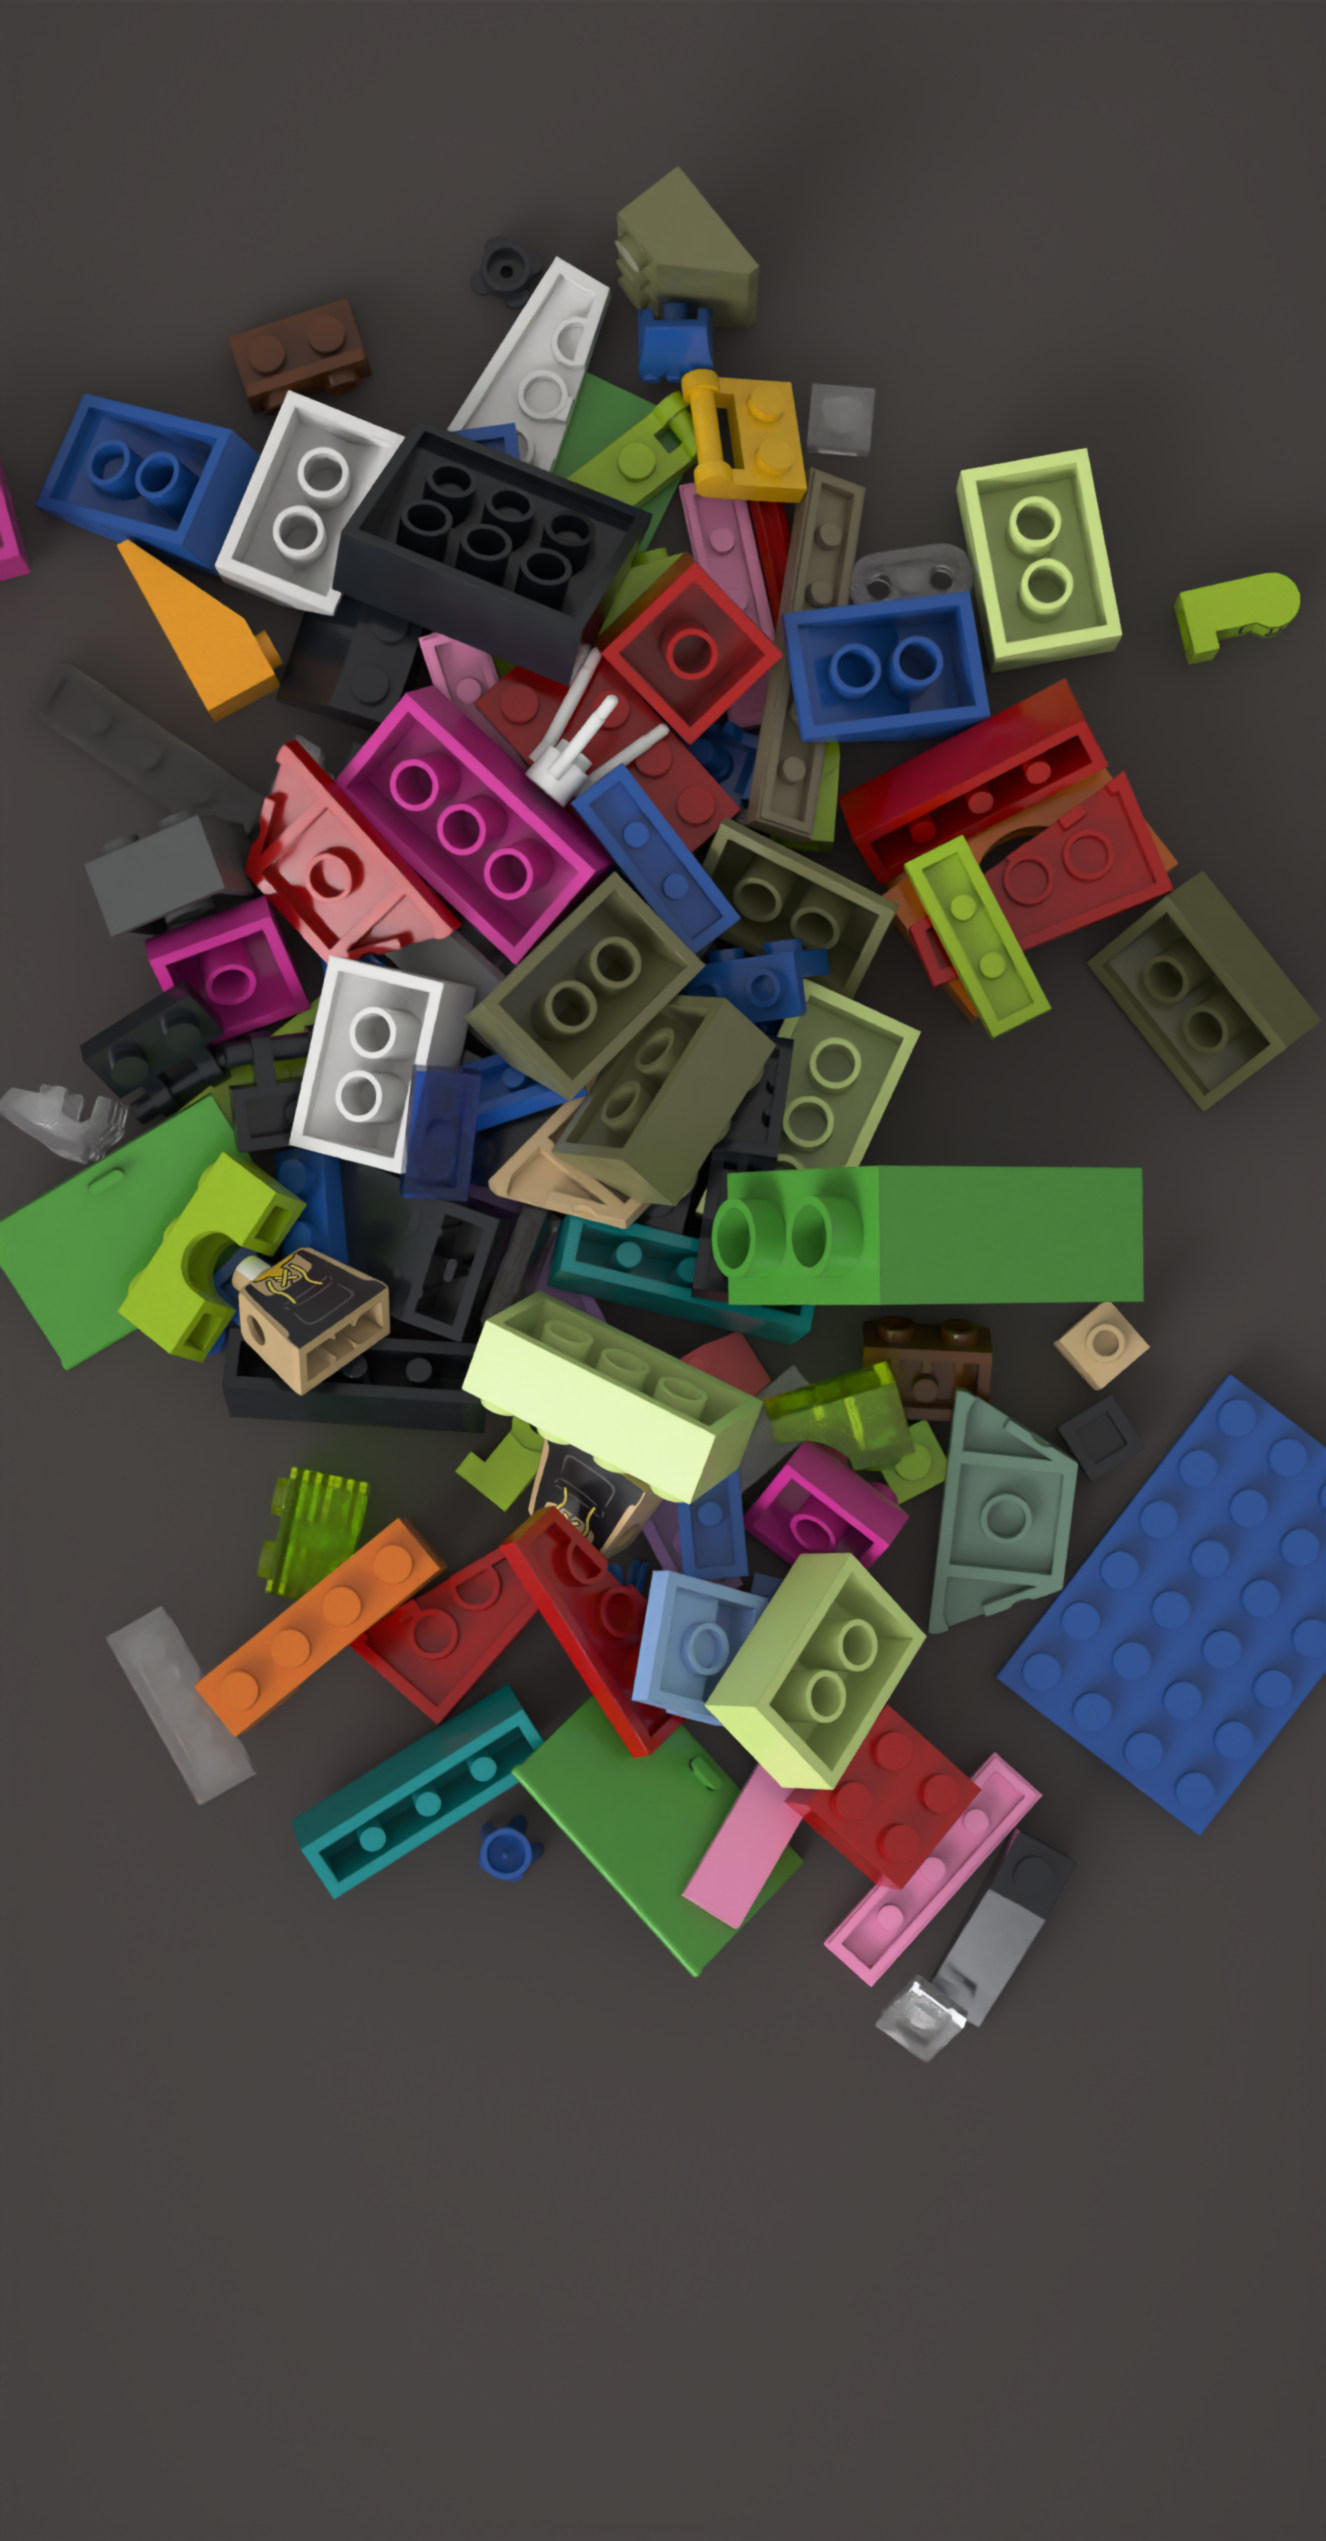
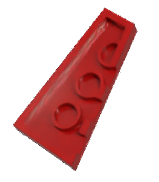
[908,771,1174,989]
[499,1505,687,1758]

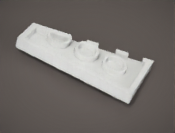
[447,256,611,473]

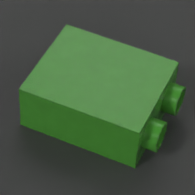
[712,1165,1144,1305]

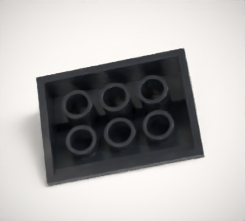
[332,419,653,687]

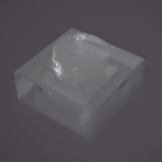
[806,383,875,457]
[876,1974,969,2063]

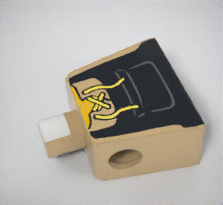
[232,1248,390,1396]
[528,1439,663,1559]

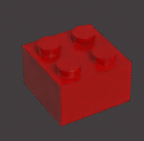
[595,551,783,745]
[784,1704,981,1890]

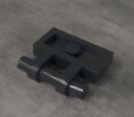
[80,979,240,1124]
[223,1024,315,1153]

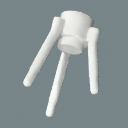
[525,647,669,808]

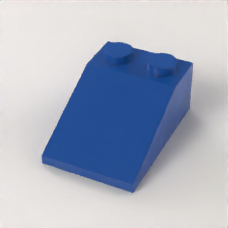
[35,393,261,577]
[781,591,991,742]

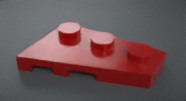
[349,1548,540,1726]

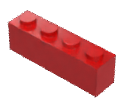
[838,678,1109,884]

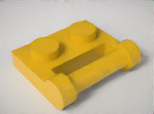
[681,369,807,503]

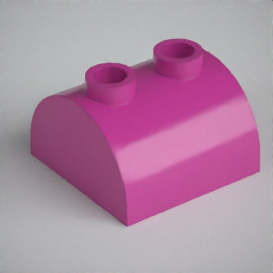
[145,895,311,1045]
[743,1435,910,1570]

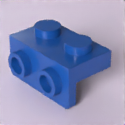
[681,939,830,1023]

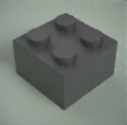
[84,810,264,940]

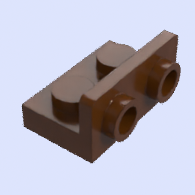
[228,298,372,416]
[859,1316,993,1421]

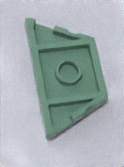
[927,1387,1078,1634]

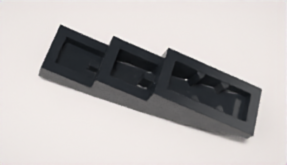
[691,1035,794,1307]

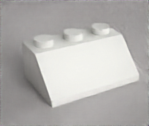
[215,390,405,616]
[289,955,477,1176]

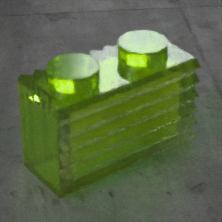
[257,1467,371,1600]

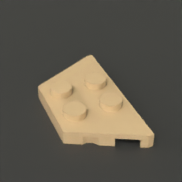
[488,1067,652,1230]

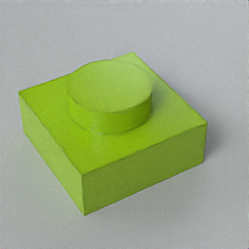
[868,1420,947,1505]

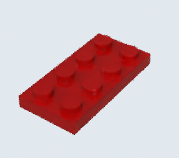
[475,645,741,855]

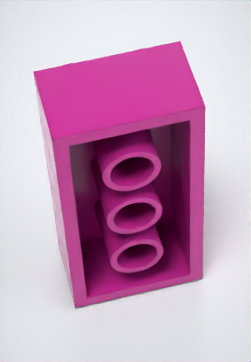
[334,685,615,965]

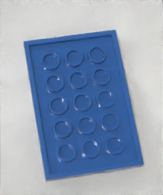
[994,1374,1326,1836]

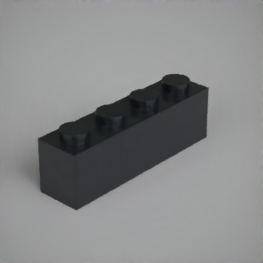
[222,1328,487,1433]

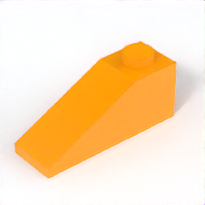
[117,539,283,723]

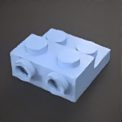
[632,1570,768,1726]

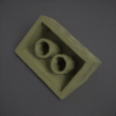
[615,166,760,330]
[702,817,899,1000]
[464,871,706,1101]
[1087,871,1322,1112]
[551,995,776,1206]

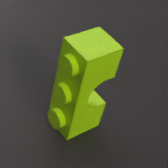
[117,1151,307,1363]

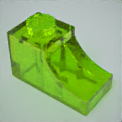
[763,1361,916,1471]

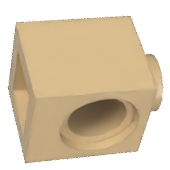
[1052,1302,1150,1391]

